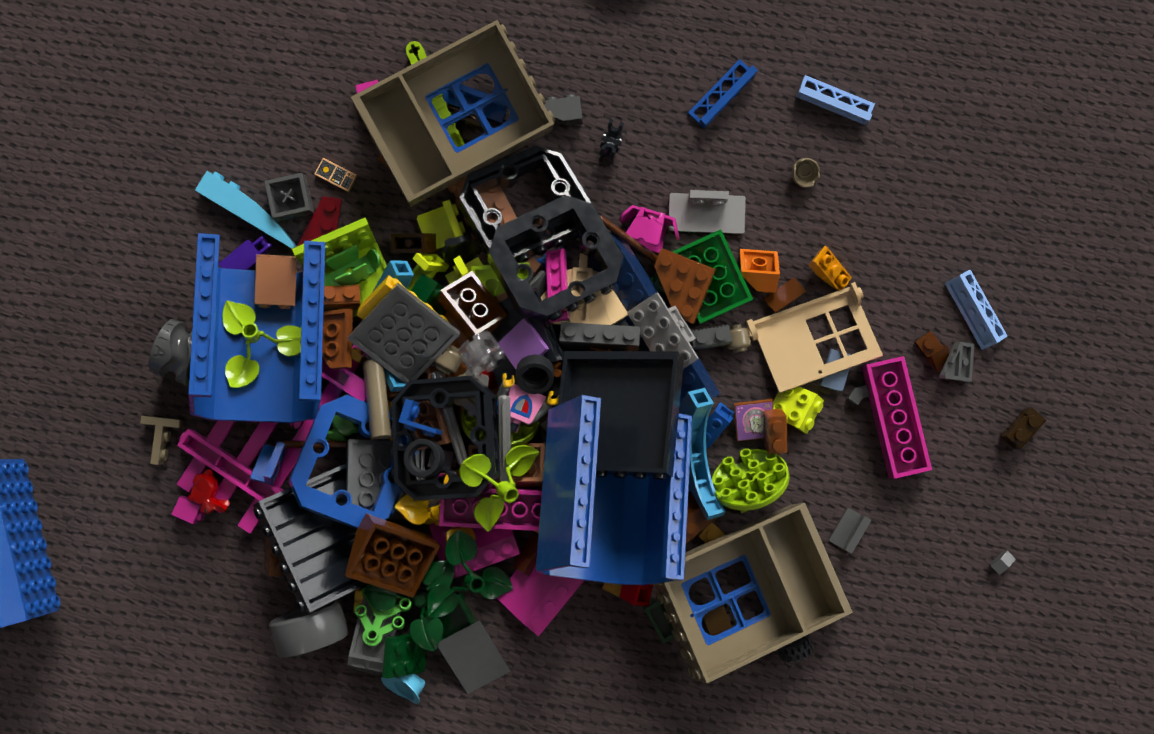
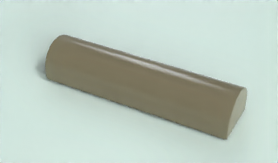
[363,359,392,440]

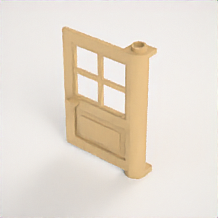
[746,282,883,393]

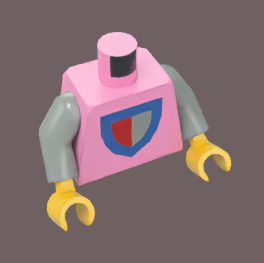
[497,373,559,433]

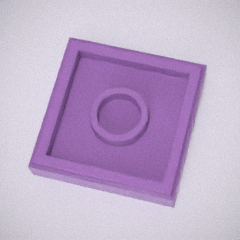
[497,318,549,373]

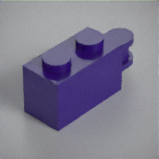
[218,235,274,270]

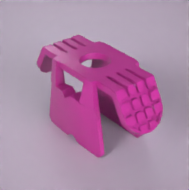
[619,205,680,254]

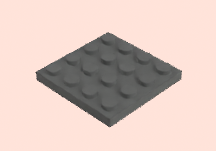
[347,283,460,384]
[346,439,425,520]

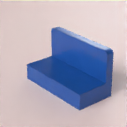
[250,442,287,486]

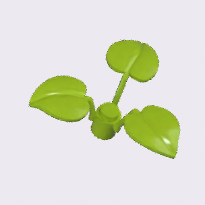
[222,300,301,388]
[459,445,540,532]

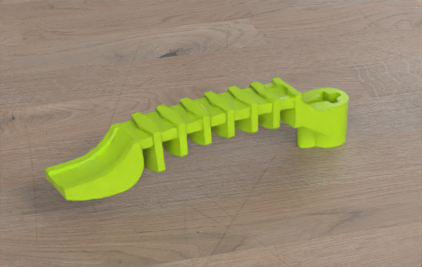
[406,41,465,147]

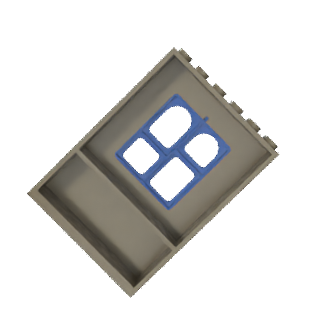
[351,20,555,207]
[652,503,853,683]

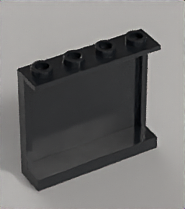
[481,288,564,387]

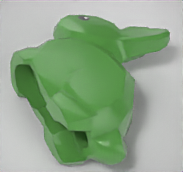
[325,415,359,441]

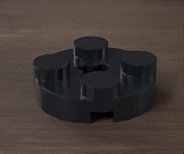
[442,233,481,266]

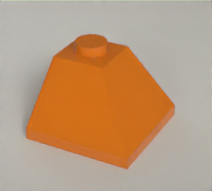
[739,249,780,293]

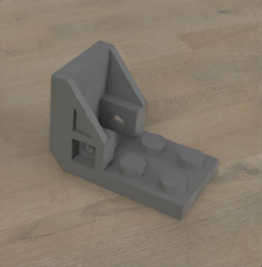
[347,598,401,675]

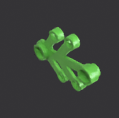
[355,588,412,646]

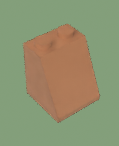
[254,254,297,309]

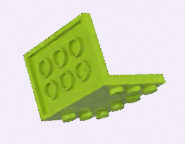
[292,218,387,318]

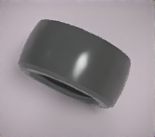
[269,601,348,658]

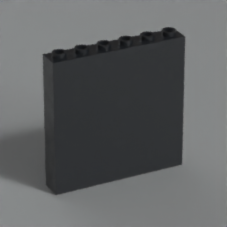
[558,351,684,480]

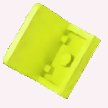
[417,200,466,250]
[773,386,824,434]

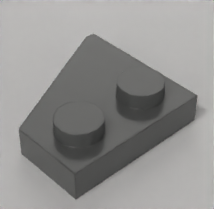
[939,342,974,382]

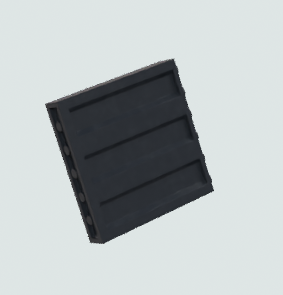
[253,463,394,615]

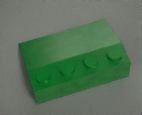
[672,229,753,325]

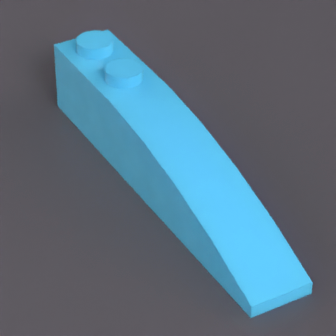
[195,171,297,249]

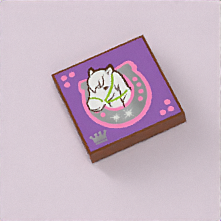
[733,399,773,441]

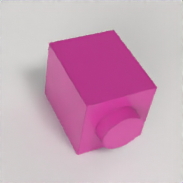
[171,496,205,524]

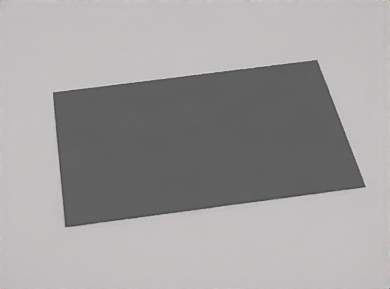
[438,620,510,694]

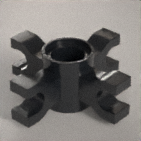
[599,119,624,165]

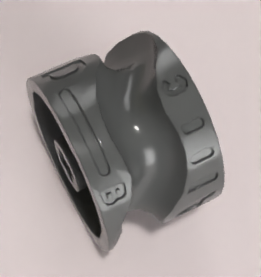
[149,319,192,387]

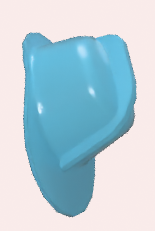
[381,674,425,704]

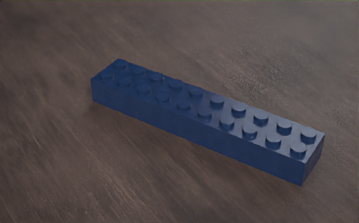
[587,232,720,409]

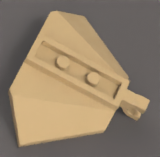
[541,253,628,325]

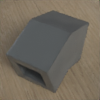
[846,385,870,405]
[990,551,1016,575]

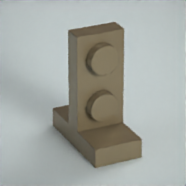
[140,416,185,465]

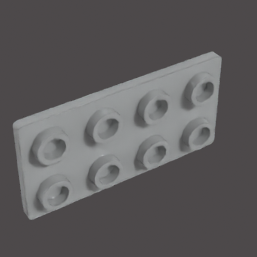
[668,190,746,234]
[627,293,699,369]

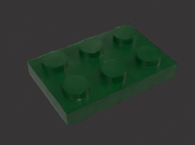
[382,633,426,679]

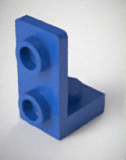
[399,399,442,437]
[706,402,734,448]

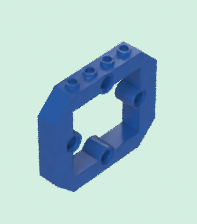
[288,395,417,529]

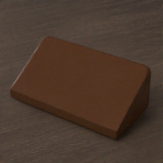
[763,277,807,314]
[513,533,538,576]

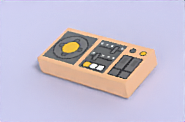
[314,158,357,192]

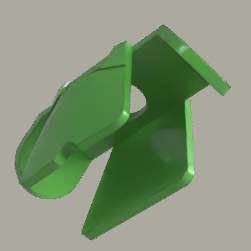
[324,245,380,286]

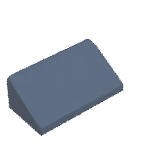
[820,349,851,392]

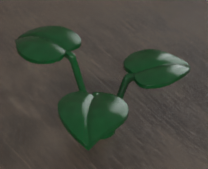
[427,530,513,618]
[364,560,454,651]

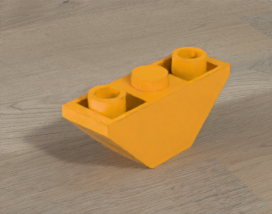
[808,246,852,291]

